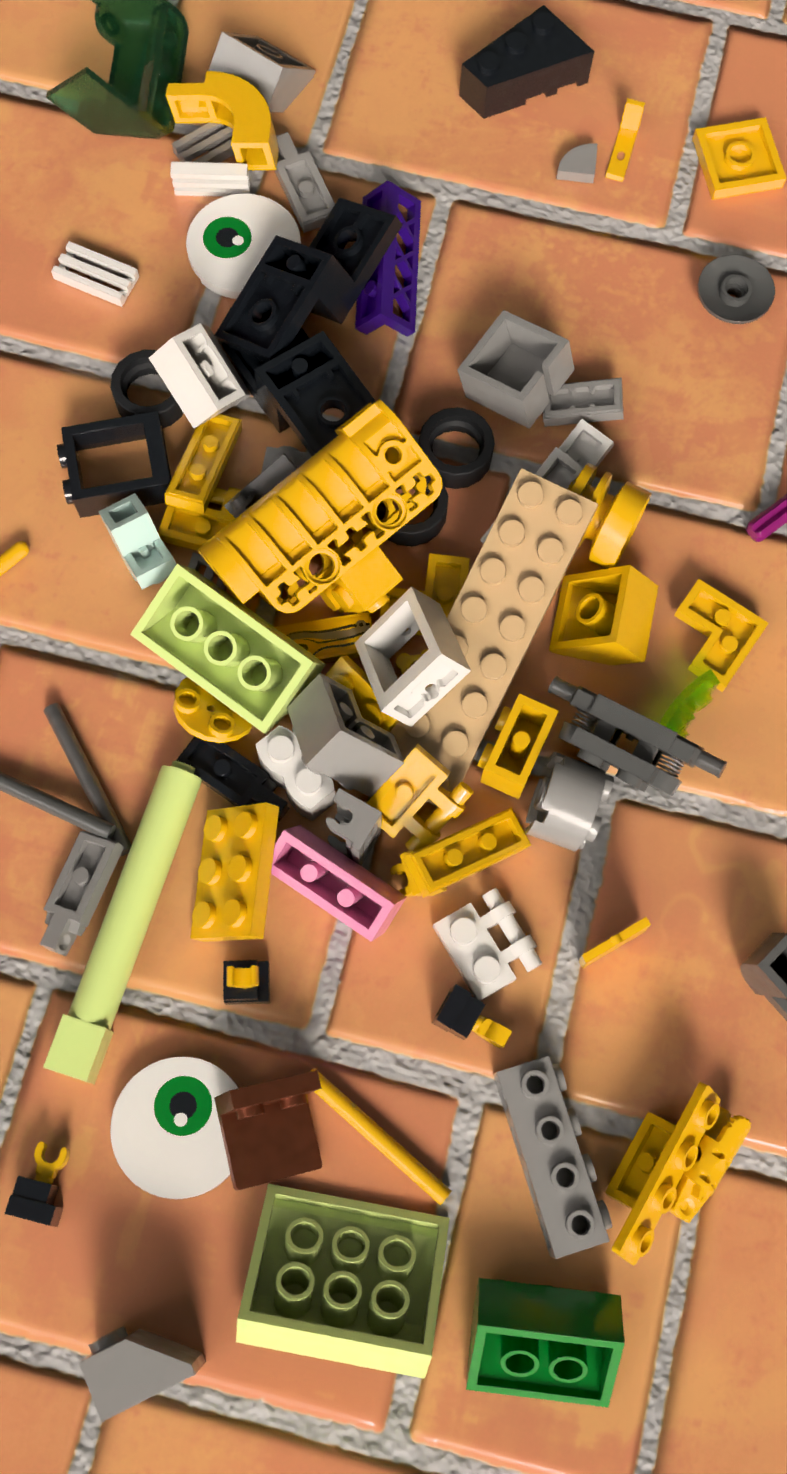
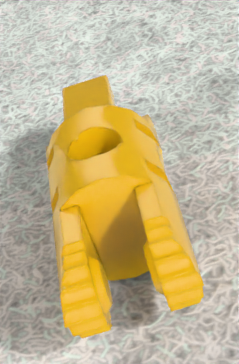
[669,1107,751,1223]

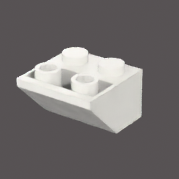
[149,323,251,428]

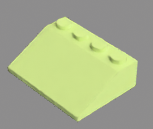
[236,1183,450,1379]

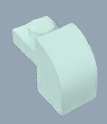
[98,493,176,590]

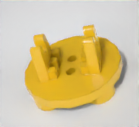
[173,677,253,744]

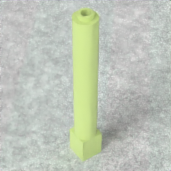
[43,761,202,1085]

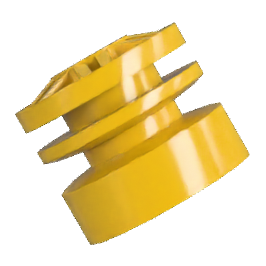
[567,463,652,569]

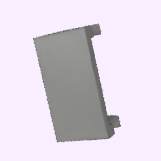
[326,788,382,866]

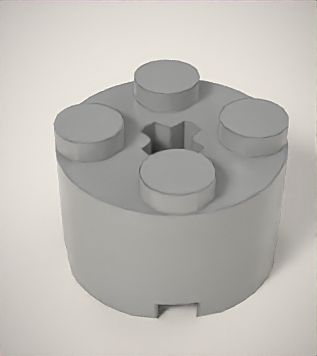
[524,752,614,852]

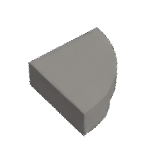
[556,143,598,183]

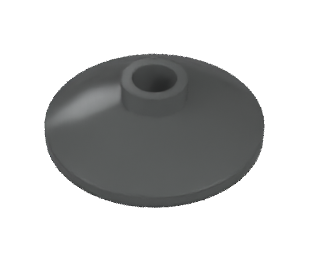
[697,255,775,324]

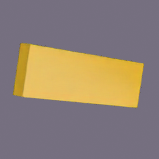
[164,414,242,514]
[403,808,531,898]

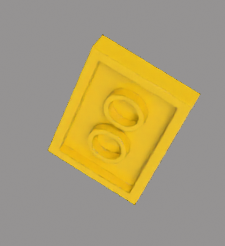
[190,802,279,942]

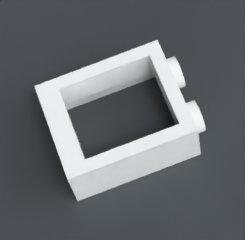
[355,586,471,727]

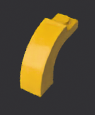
[166,71,279,170]

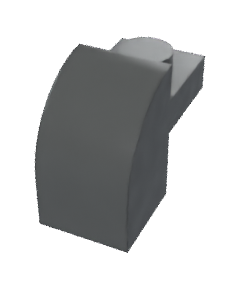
[740,933,787,1021]

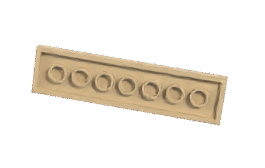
[390,468,598,807]

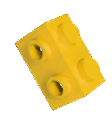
[320,546,403,614]
[477,693,559,800]

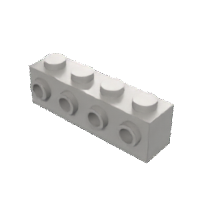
[493,1056,612,1259]

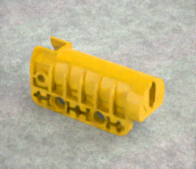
[197,399,442,614]

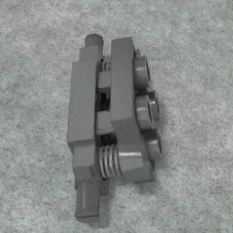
[548,676,728,796]

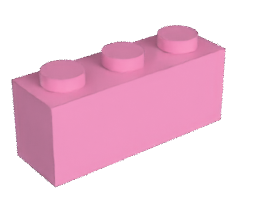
[271,825,407,942]

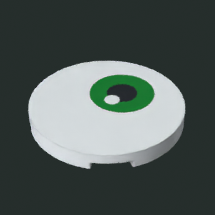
[186,193,301,299]
[110,1057,238,1199]

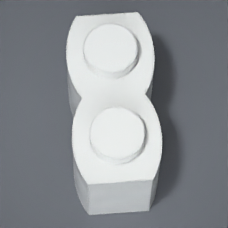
[256,725,335,821]

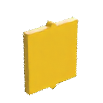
[578,917,651,968]

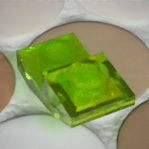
[659,669,720,738]

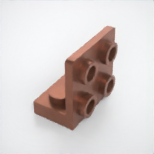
[214,1070,322,1191]

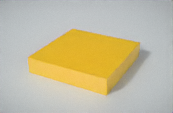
[692,117,787,200]

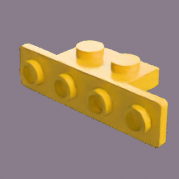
[605,1082,721,1266]

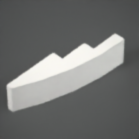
[480,419,614,544]

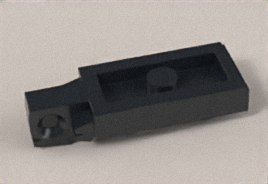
[176,736,290,822]

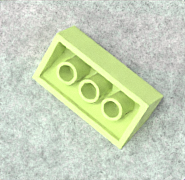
[130,564,326,734]

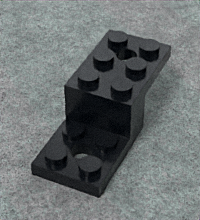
[214,197,402,362]
[216,314,376,456]

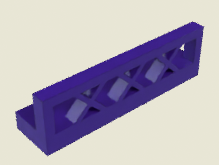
[355,180,421,337]

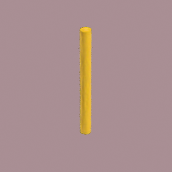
[310,1068,452,1205]

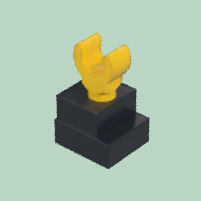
[223,960,270,1005]
[432,984,512,1049]
[4,1141,70,1227]

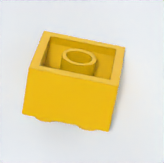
[549,565,659,666]

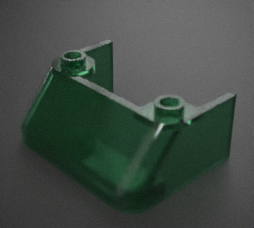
[46,0,189,139]

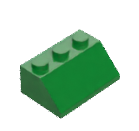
[466,1278,625,1408]

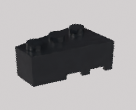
[459,5,594,119]

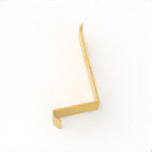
[605,98,646,182]

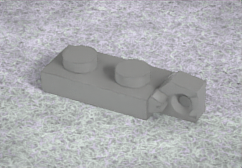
[275,132,335,233]
[40,830,124,956]

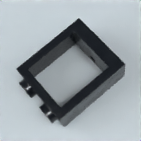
[57,411,172,518]

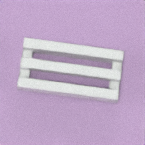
[170,161,250,197]
[51,241,139,307]

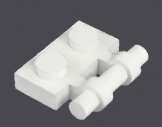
[433,888,543,1001]

